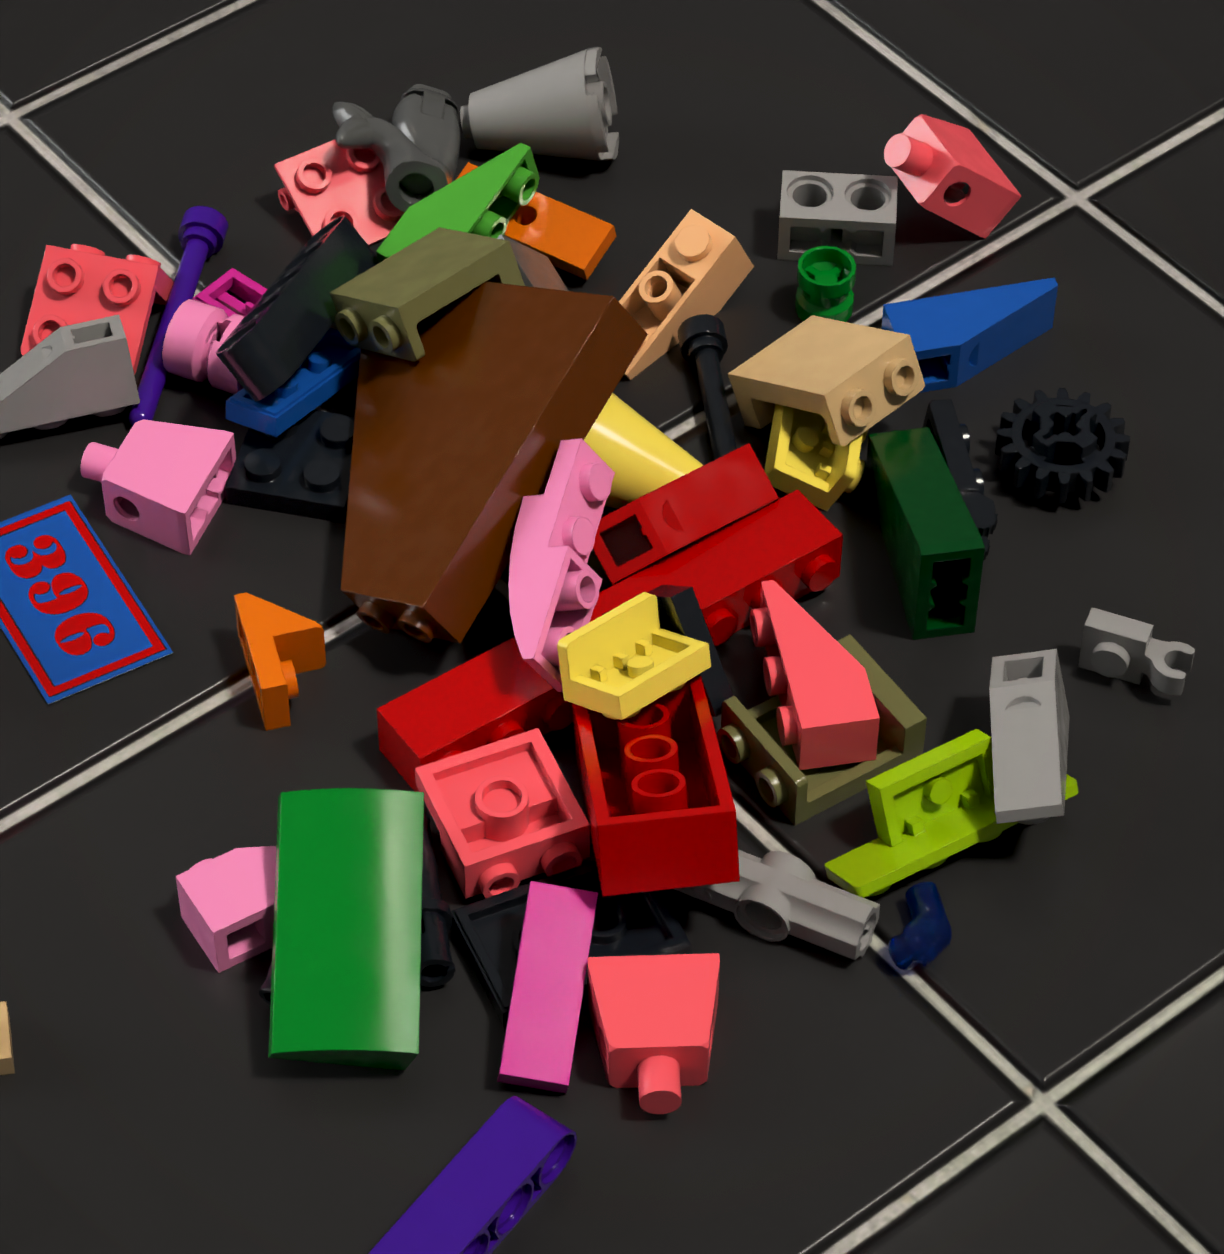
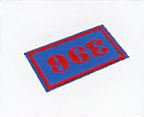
[0,494,173,705]

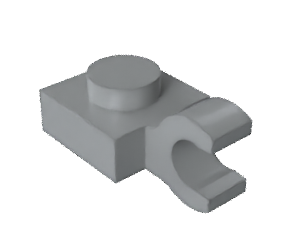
[1078,607,1195,695]

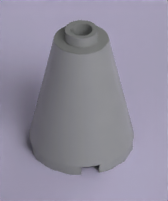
[460,47,619,162]

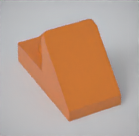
[234,592,326,731]

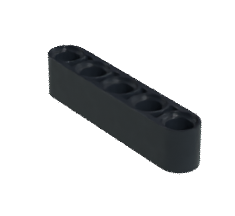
[216,215,380,402]

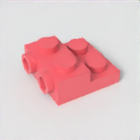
[415,728,590,899]

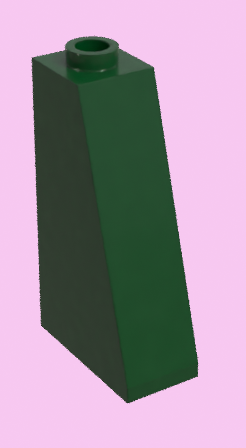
[865,427,985,640]

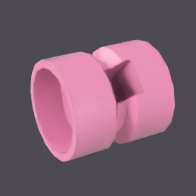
[162,299,245,394]

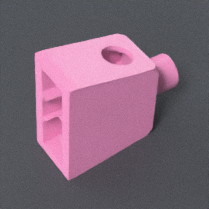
[80,419,236,556]

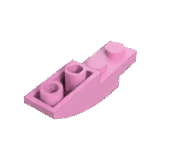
[508,438,615,692]

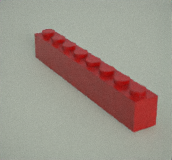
[377,489,843,792]

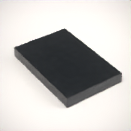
[451,860,692,1027]

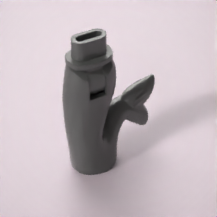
[332,84,461,212]

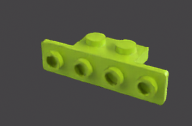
[824,729,1079,898]

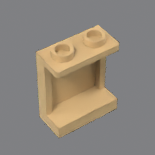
[728,315,925,446]

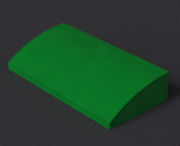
[268,788,424,1070]

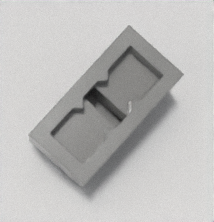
[777,170,898,266]

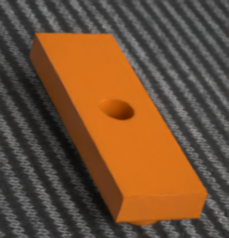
[456,162,617,280]

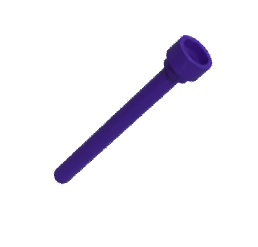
[129,206,228,426]

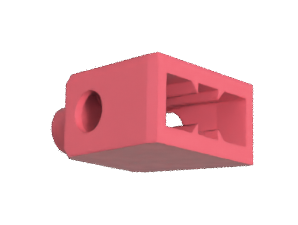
[884,114,1021,239]
[588,953,720,1114]

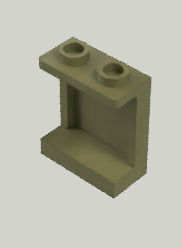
[330,227,525,362]
[718,634,927,826]

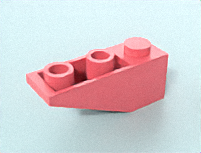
[750,580,880,770]

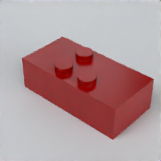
[572,676,740,896]

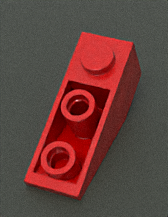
[593,443,779,586]

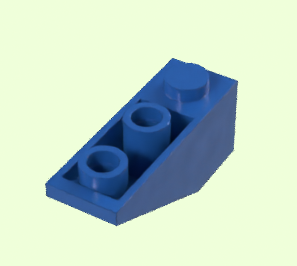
[881,277,1058,393]

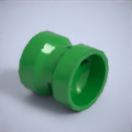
[795,246,856,322]

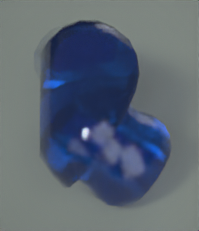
[888,882,952,971]

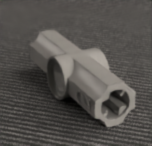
[674,850,880,960]

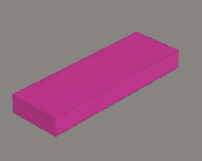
[497,881,598,1094]

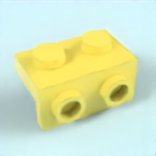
[764,404,869,511]
[557,592,711,720]

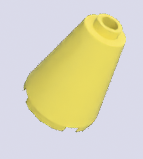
[584,393,704,509]

